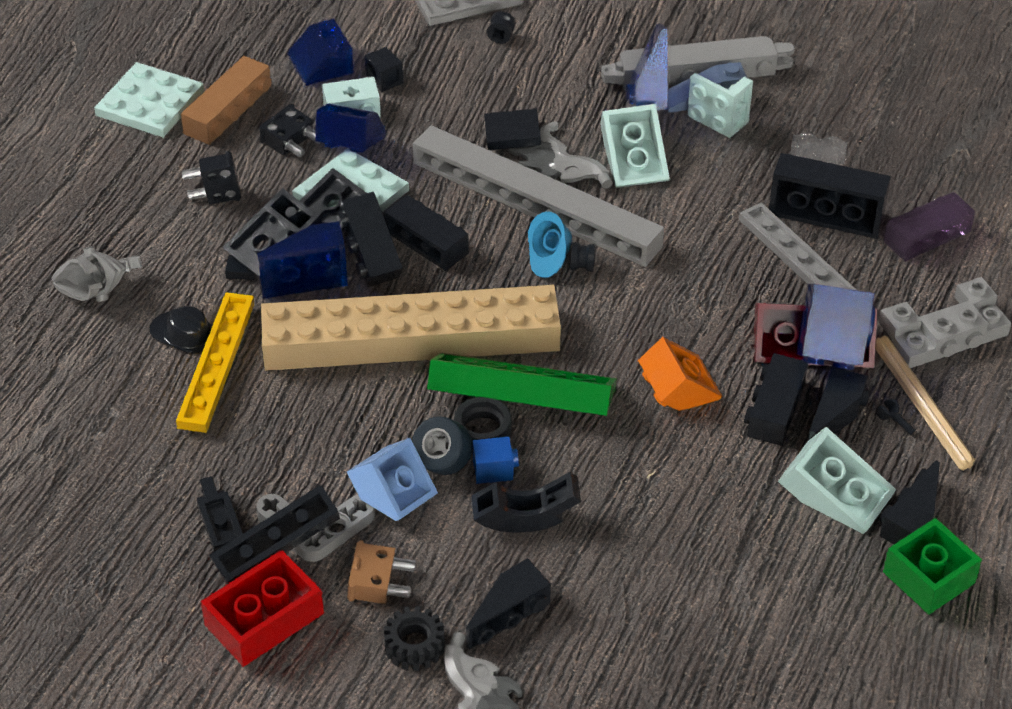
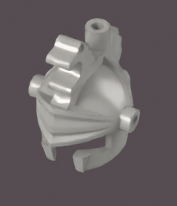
[52,246,143,302]

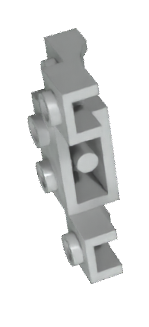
[879,277,1011,368]

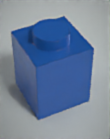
[472,437,519,484]

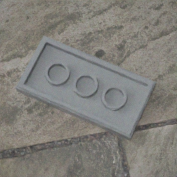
[415,0,523,26]

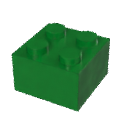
[883,518,982,615]

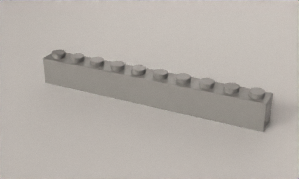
[413,125,664,267]

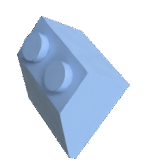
[347,438,438,521]

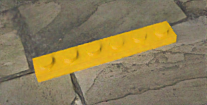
[176,292,255,433]

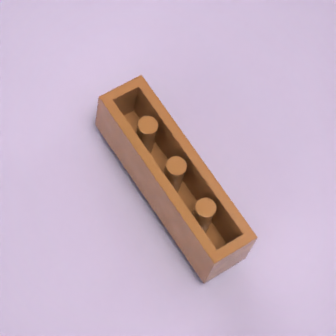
[181,56,272,145]

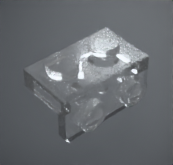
[790,133,848,166]

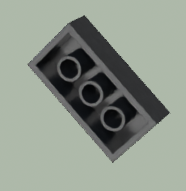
[769,153,891,239]

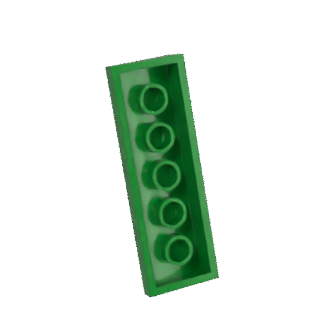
[427,353,617,416]

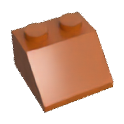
[638,337,723,411]

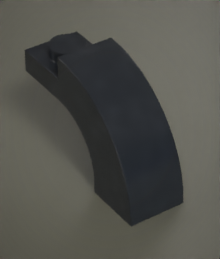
[471,471,581,533]

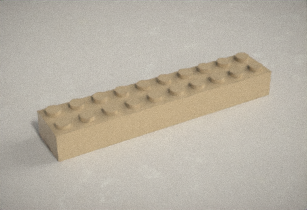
[261,285,561,371]

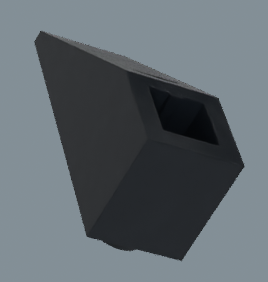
[880,460,940,545]
[466,558,551,650]

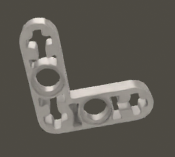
[256,494,375,562]

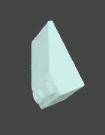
[600,104,670,188]
[778,427,897,534]

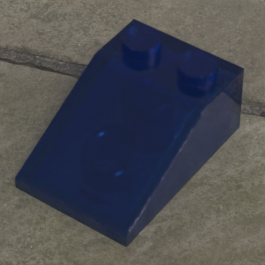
[626,24,668,110]
[257,221,348,299]

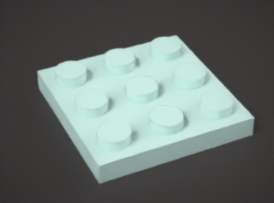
[94,62,204,138]
[292,148,409,212]

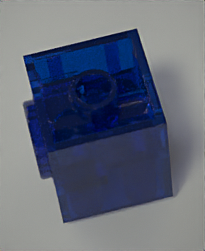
[796,284,876,370]

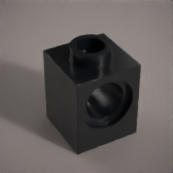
[364,46,404,92]

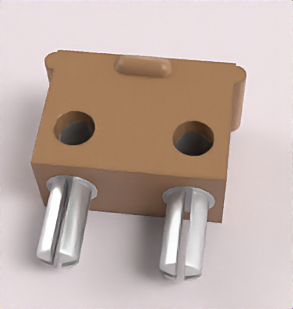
[347,540,416,604]

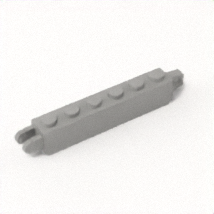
[601,36,795,91]

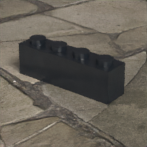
[209,485,340,584]

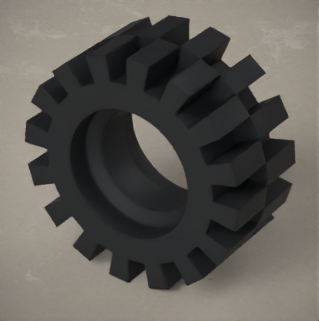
[384,606,445,671]

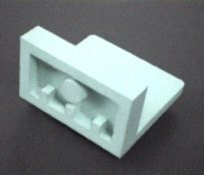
[688,73,753,138]

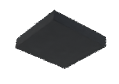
[484,108,541,150]

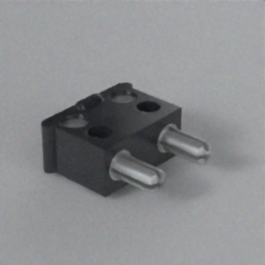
[259,104,323,157]
[182,151,242,205]

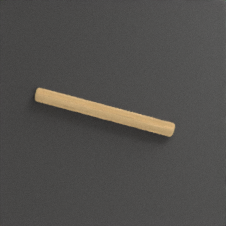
[875,335,975,471]

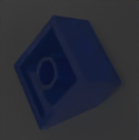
[288,19,354,86]

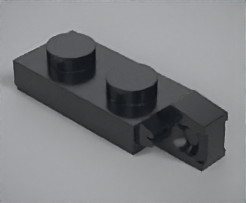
[197,476,243,552]

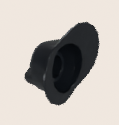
[150,306,213,353]

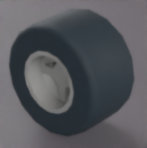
[412,416,473,475]

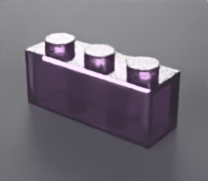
[884,192,975,261]

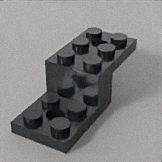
[223,168,366,282]

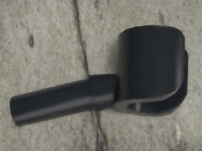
[876,399,916,435]

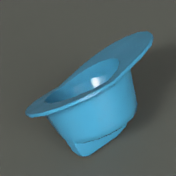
[528,211,572,278]

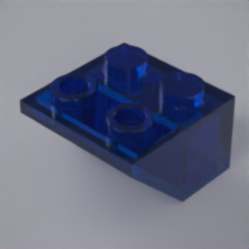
[315,103,386,153]

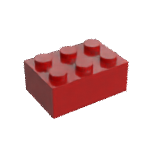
[200,550,324,667]

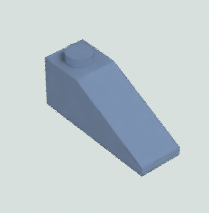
[662,62,747,113]

